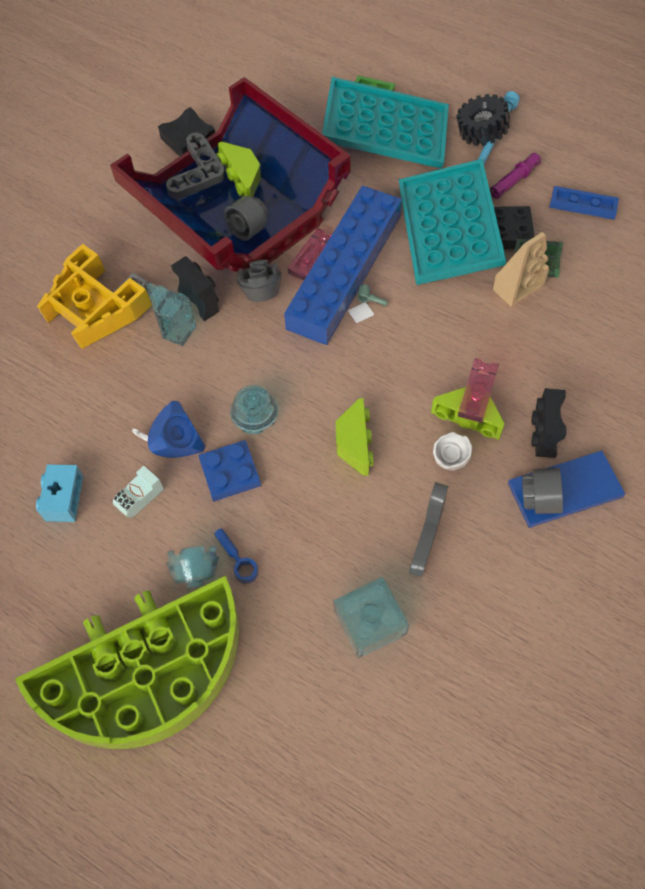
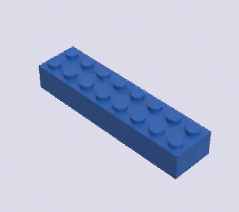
[284,185,402,345]

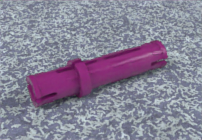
[490,153,541,199]

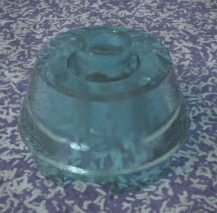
[230,385,278,434]
[166,546,219,588]

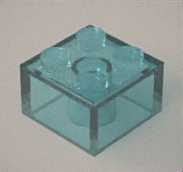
[333,577,409,659]

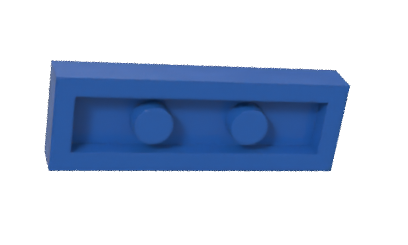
[549,186,619,220]

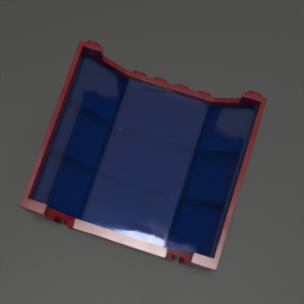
[110,77,351,272]

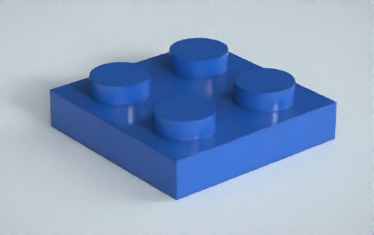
[198,440,261,502]

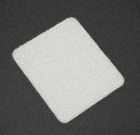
[348,302,374,323]

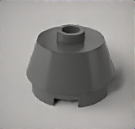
[237,260,282,302]

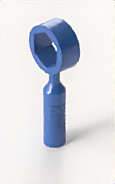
[214,528,258,584]

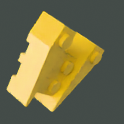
[37,244,152,349]

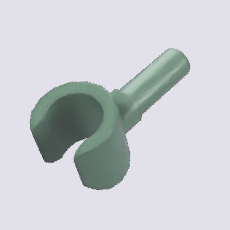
[357,284,388,306]

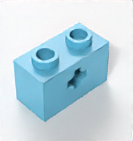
[36,464,84,522]

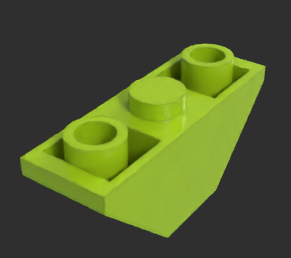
[217,142,261,197]
[431,387,505,440]
[335,398,373,476]

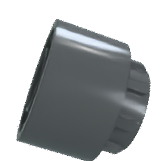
[224,196,268,241]
[522,468,563,514]

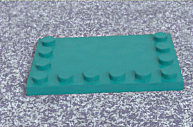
[322,77,449,169]
[398,159,506,285]

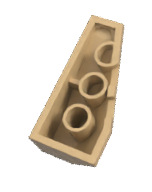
[493,232,549,307]

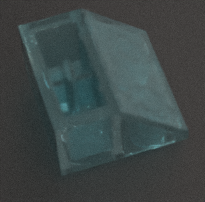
[146,283,196,346]

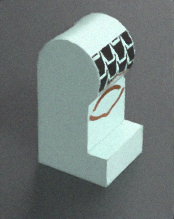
[113,466,164,518]

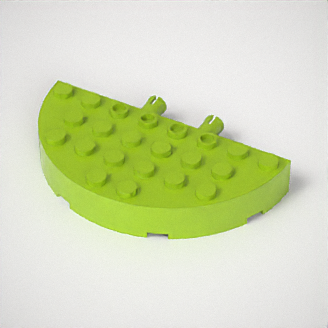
[15,576,239,749]

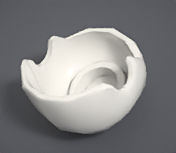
[433,432,472,471]

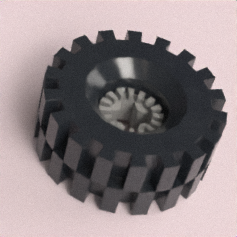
[456,94,510,146]

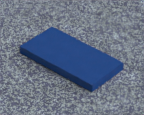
[508,451,625,528]

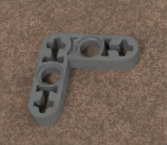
[166,133,225,199]
[409,482,449,577]

